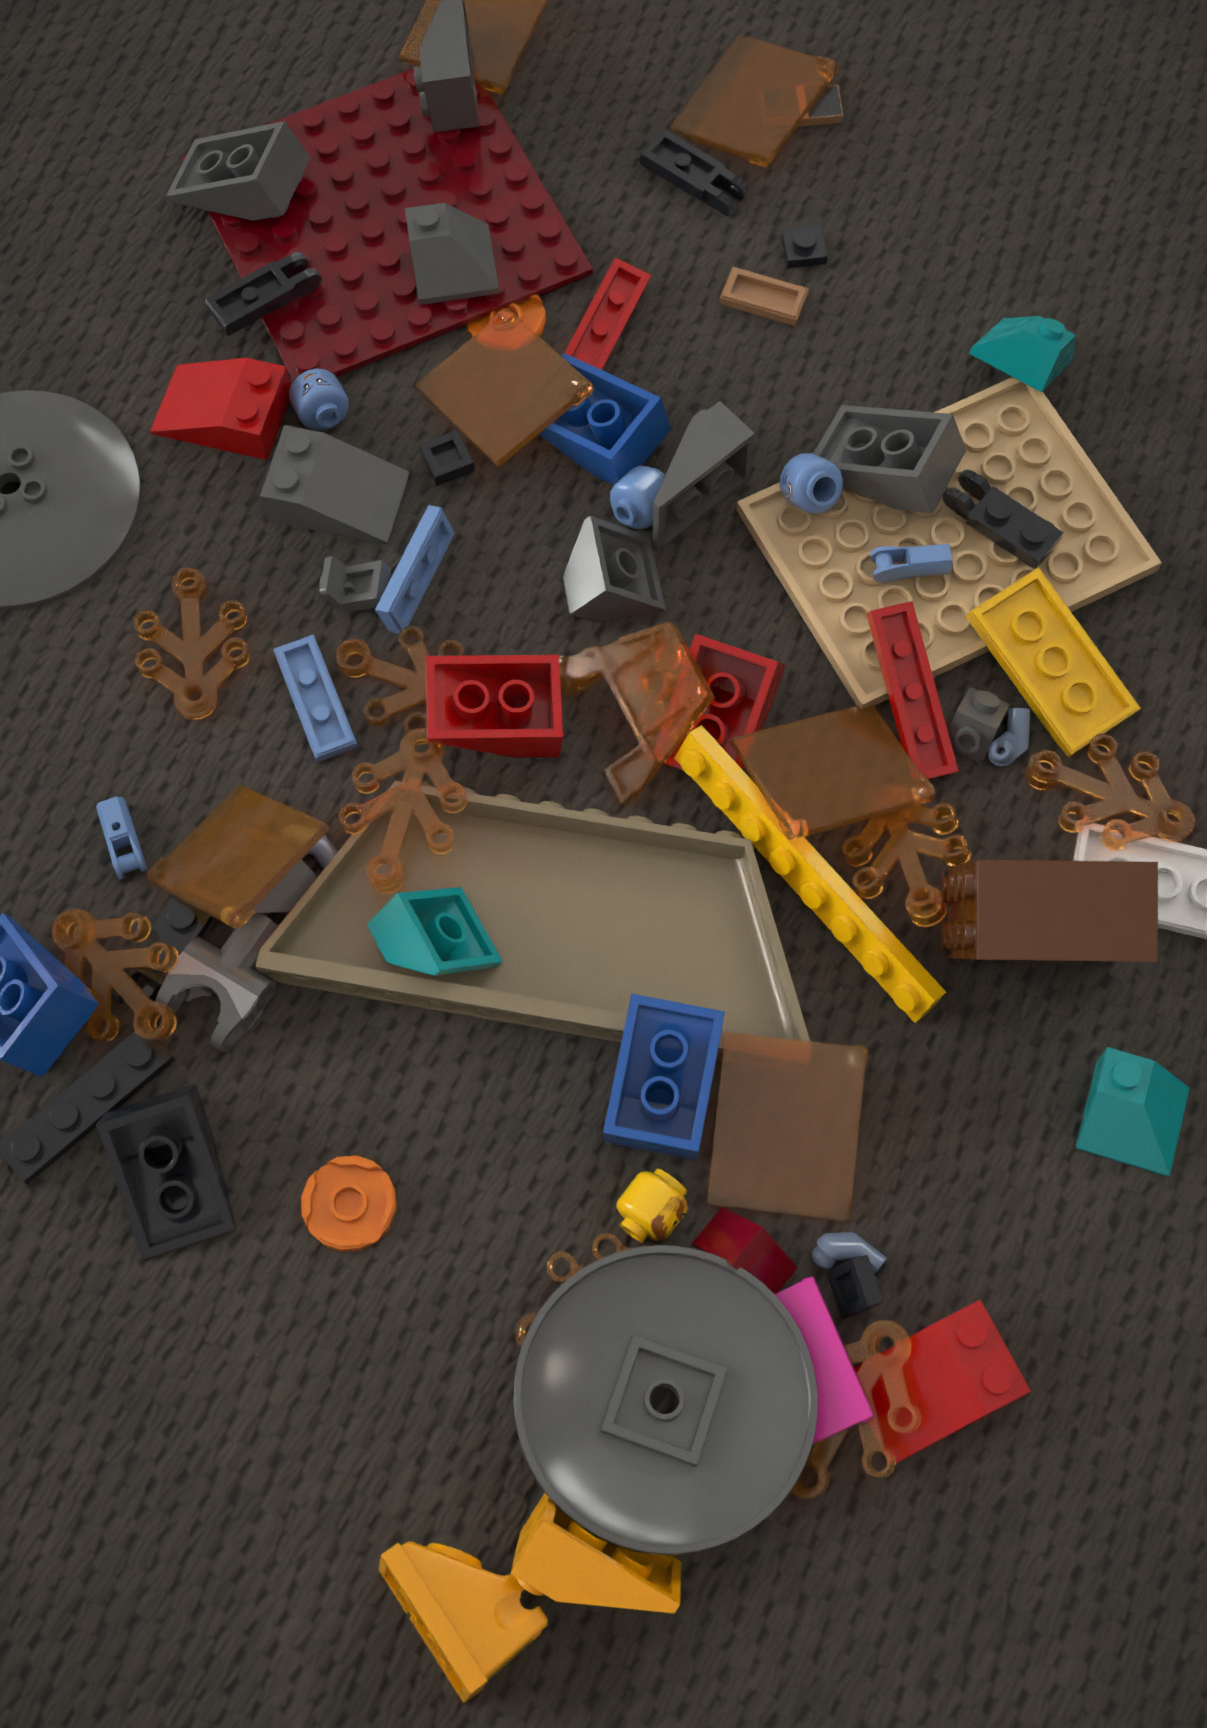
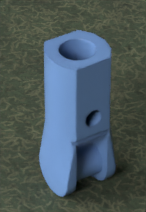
[870,543,952,583]
[96,796,147,880]

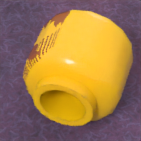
[616,1169,688,1243]

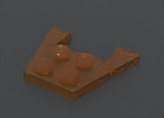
[559,622,715,805]

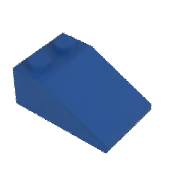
[515,353,671,485]
[0,913,99,1077]
[603,993,725,1160]

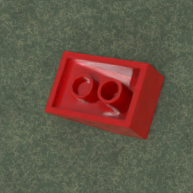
[150,358,291,460]
[652,634,786,771]
[426,655,563,758]
[854,1300,1031,1466]

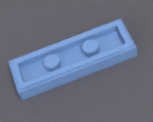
[375,505,455,635]
[273,634,358,762]

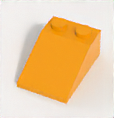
[510,1493,682,1613]

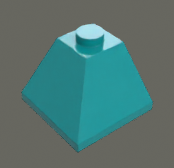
[969,316,1076,392]
[367,887,503,976]
[1075,1047,1190,1177]

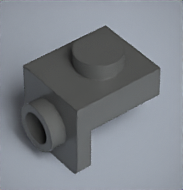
[319,556,391,612]
[948,687,1010,762]

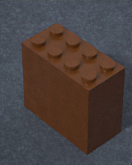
[940,860,1158,962]

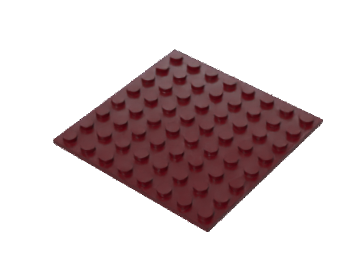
[181,66,593,382]

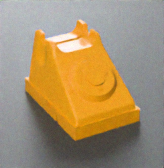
[379,1541,548,1703]

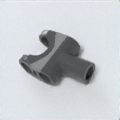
[155,913,278,1053]

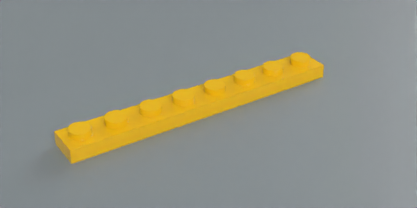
[674,725,946,1023]

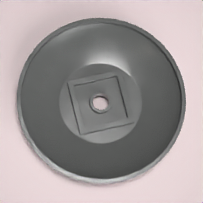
[0,390,141,609]
[514,1245,818,1555]

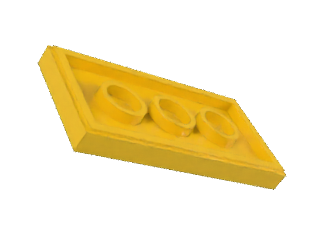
[966,567,1141,757]

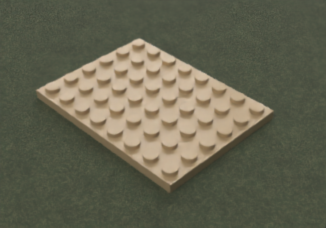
[736,377,1162,712]

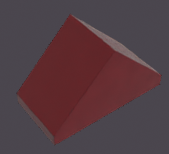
[692,1207,798,1294]

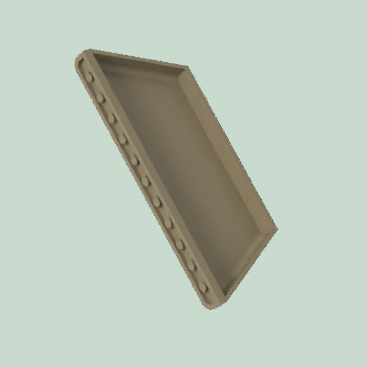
[255,779,811,1073]

